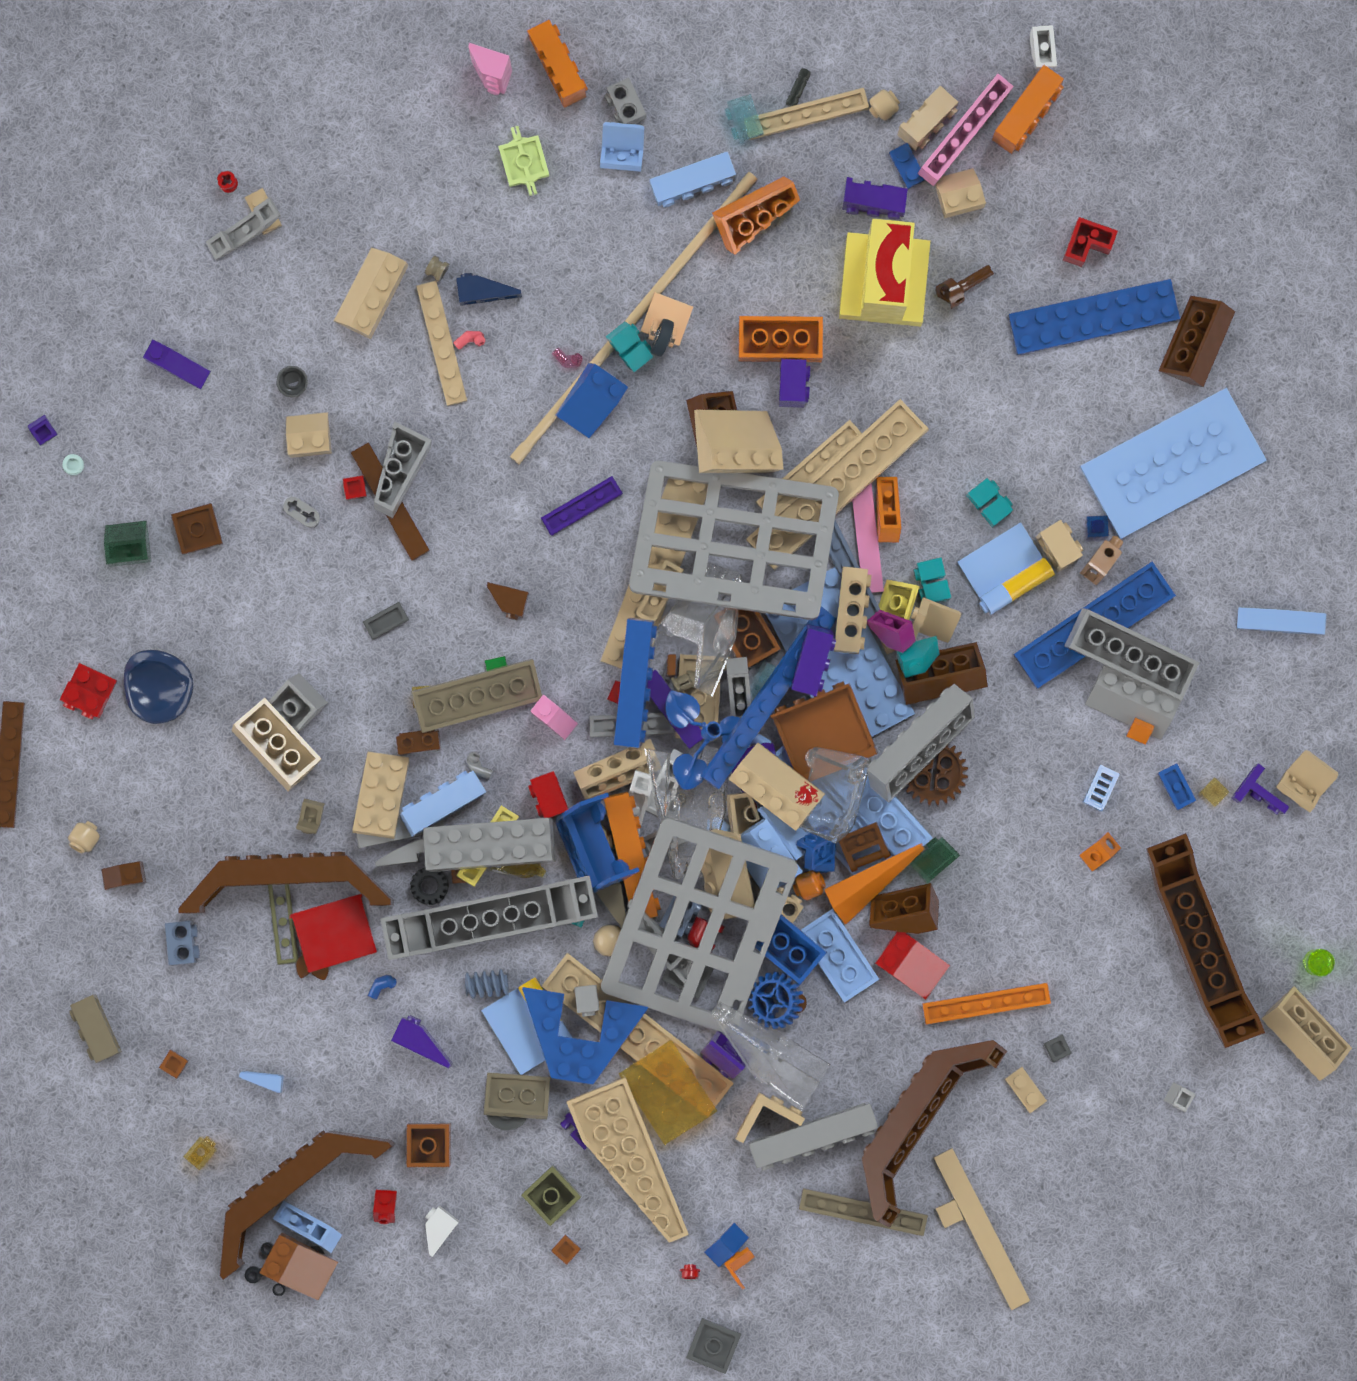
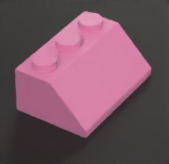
[468,43,512,95]

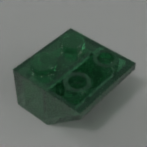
[104,520,152,567]

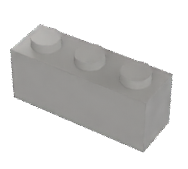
[726,657,751,718]

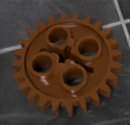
[906,745,968,807]

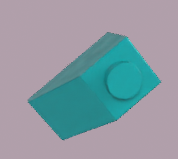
[897,636,939,678]

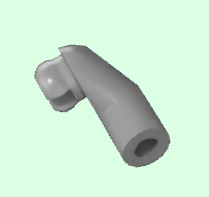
[466,752,492,780]

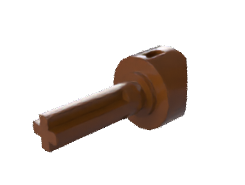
[935,265,994,309]

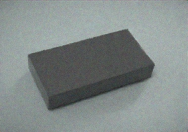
[363,602,409,640]

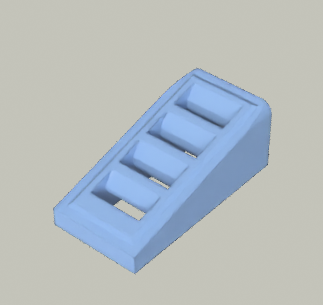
[1082,765,1119,812]
[239,1071,284,1093]

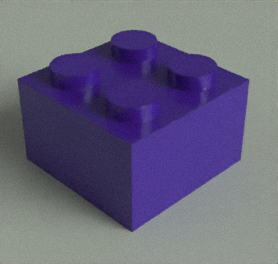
[779,359,810,408]

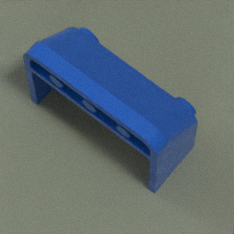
[556,792,640,893]

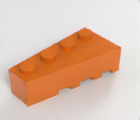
[527,20,588,108]
[712,176,800,255]

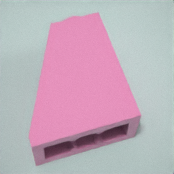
[530,695,578,740]

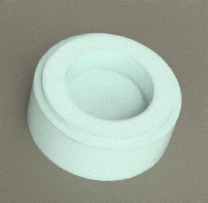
[62,454,84,476]

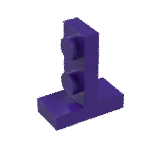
[1231,763,1289,815]

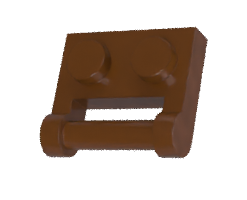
[837,821,891,872]

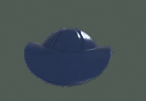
[124,650,193,724]

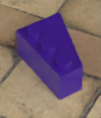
[842,177,908,220]
[791,624,836,696]

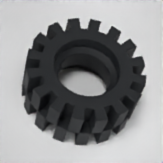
[410,867,449,905]

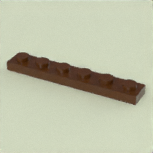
[0,701,25,828]

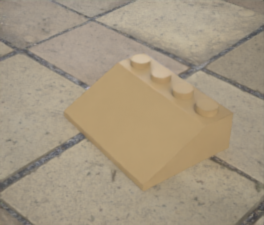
[694,410,783,473]

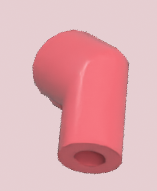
[453,331,486,350]

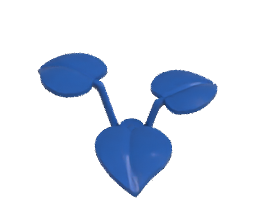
[665,690,740,790]

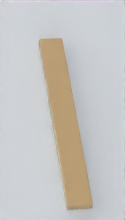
[933,1148,1030,1310]

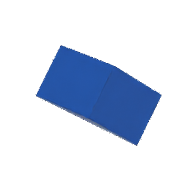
[704,1223,749,1267]

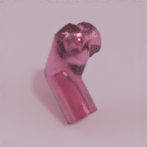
[552,347,583,368]

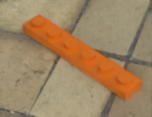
[922,983,1051,1024]

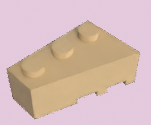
[897,86,959,151]

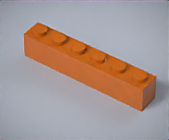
[604,792,661,918]

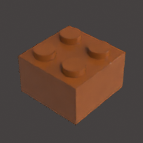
[407,1123,451,1167]

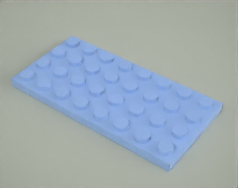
[765,567,915,737]

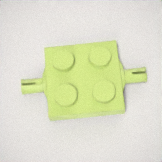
[498,126,550,196]

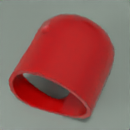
[687,916,725,951]

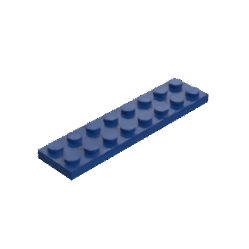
[1008,279,1180,355]
[1013,561,1176,689]

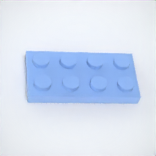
[801,909,879,1003]

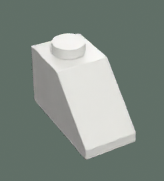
[1029,25,1057,69]
[425,1206,459,1257]

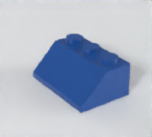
[755,914,827,985]

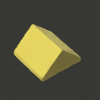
[879,580,920,620]

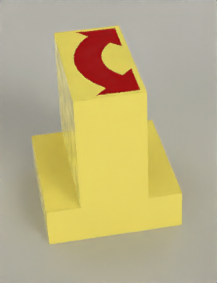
[839,219,931,327]

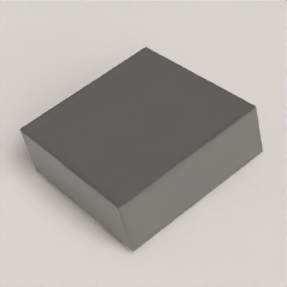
[1043,1034,1072,1063]

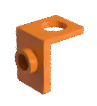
[1079,832,1121,871]
[724,1247,755,1290]

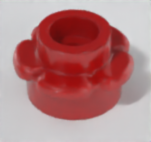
[680,1264,701,1279]

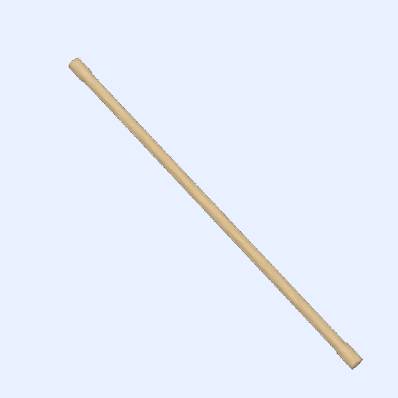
[510,172,758,464]

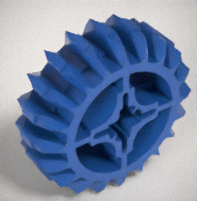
[748,972,804,1029]

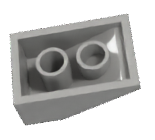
[268,673,328,733]

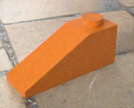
[876,477,901,543]

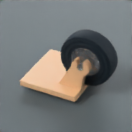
[640,292,693,357]

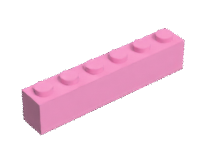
[918,74,1014,186]

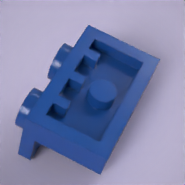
[796,828,837,870]

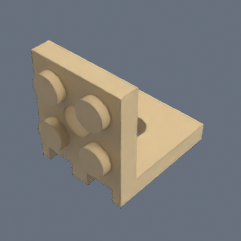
[735,1092,805,1143]

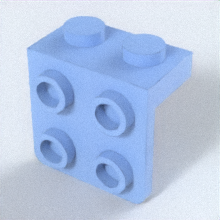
[600,122,644,172]

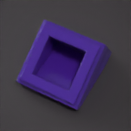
[27,414,58,446]

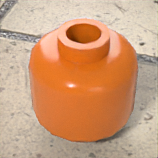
[793,870,826,901]

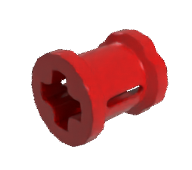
[217,171,238,193]

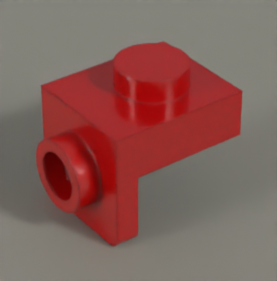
[373,1189,397,1224]

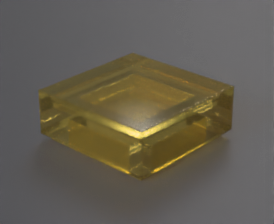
[1199,777,1229,807]

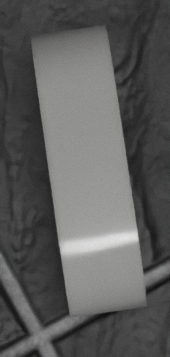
[283,497,320,528]

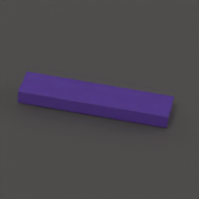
[541,476,623,536]
[647,670,703,749]

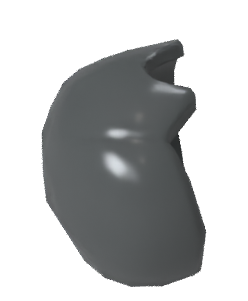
[276,366,308,398]

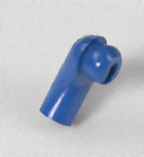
[367,975,397,1000]

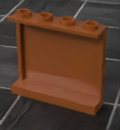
[770,681,878,782]

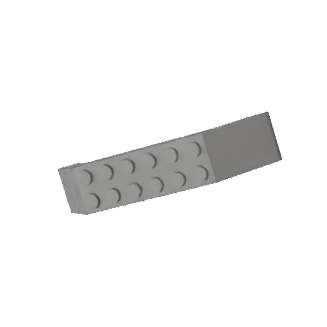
[380,876,598,960]

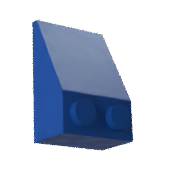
[555,363,628,438]

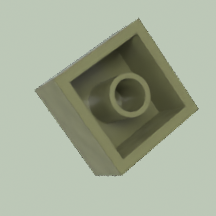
[521,1164,582,1226]

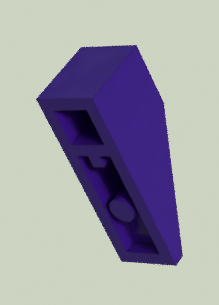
[143,339,211,389]

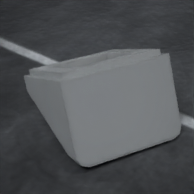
[1164,1082,1195,1113]

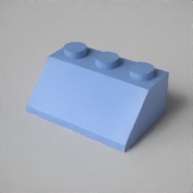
[757,806,811,861]
[741,819,802,889]

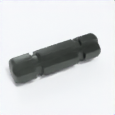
[786,68,811,107]

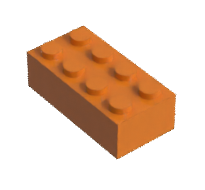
[992,65,1064,154]
[738,316,823,362]

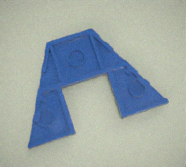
[522,987,648,1085]

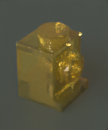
[183,1136,218,1170]

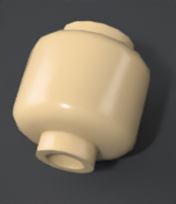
[869,89,900,121]
[68,821,100,854]

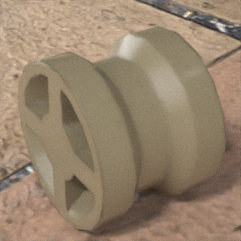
[425,256,450,282]

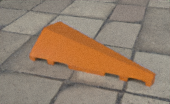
[824,843,925,924]

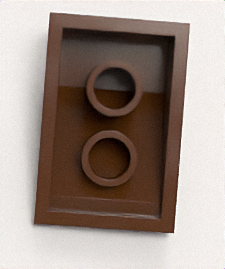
[869,883,939,934]

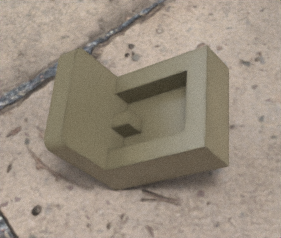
[296,798,325,834]

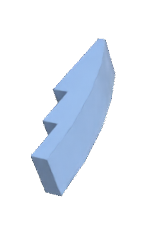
[1237,607,1327,635]

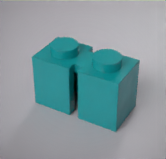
[605,321,653,372]
[966,478,1013,528]
[913,557,952,603]

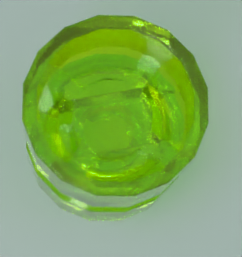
[1303,949,1335,976]

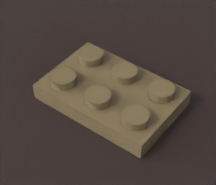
[484,1073,550,1119]

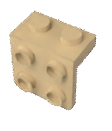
[911,598,961,643]
[1276,750,1339,812]

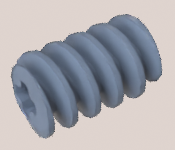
[465,969,509,999]

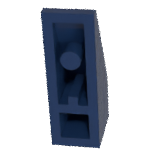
[456,273,522,306]

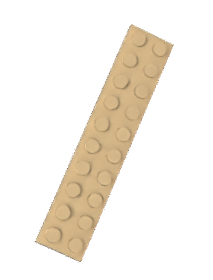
[746,399,929,571]
[601,478,708,669]
[542,953,734,1117]

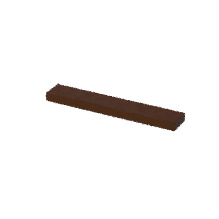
[351,442,430,561]

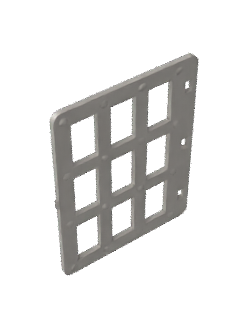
[629,461,839,620]
[601,817,798,1034]

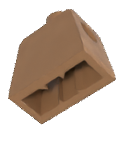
[1080,536,1123,585]

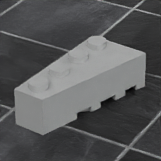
[374,421,432,518]

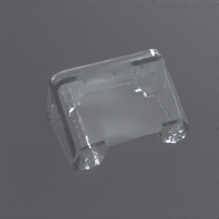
[800,747,871,844]

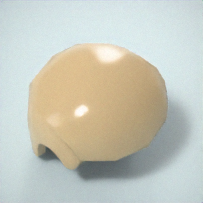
[593,925,621,957]

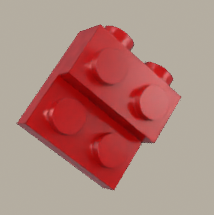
[60,663,117,720]

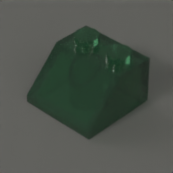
[909,837,960,884]

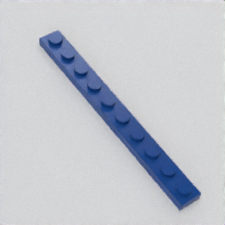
[701,606,837,789]

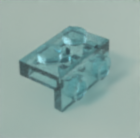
[724,94,764,144]

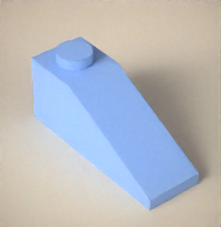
[273,1201,342,1253]

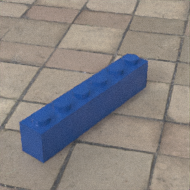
[614,618,658,748]

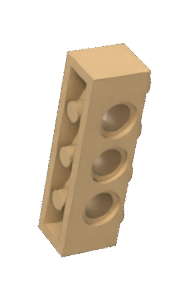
[834,567,872,654]
[573,739,663,800]

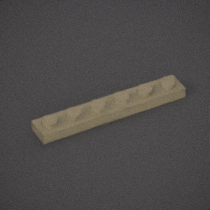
[799,1188,928,1236]

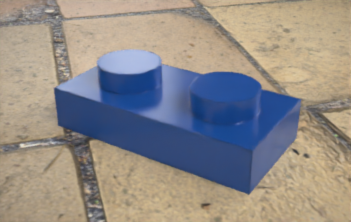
[889,143,925,189]
[1158,763,1196,810]

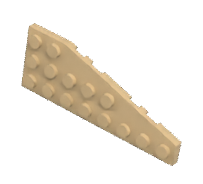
[566,1077,689,1243]

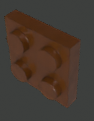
[171,503,223,555]

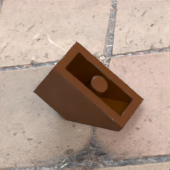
[487,582,529,620]
[101,861,146,890]

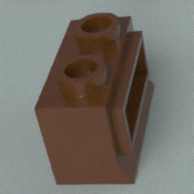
[396,730,441,756]

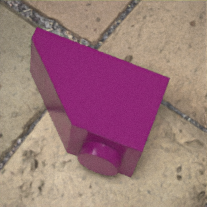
[867,610,916,653]

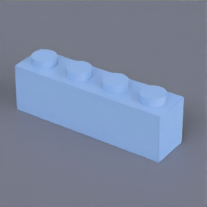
[650,151,736,207]
[399,771,486,837]

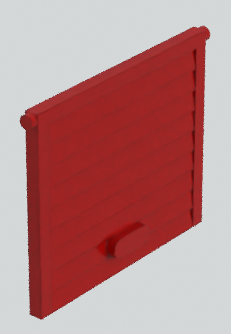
[289,893,377,973]

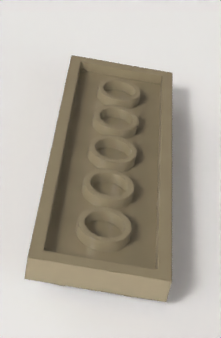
[411,659,542,733]

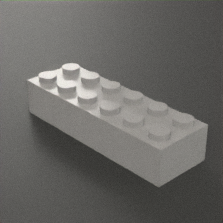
[1065,608,1200,701]
[867,684,975,803]
[423,818,556,872]
[748,1102,878,1171]

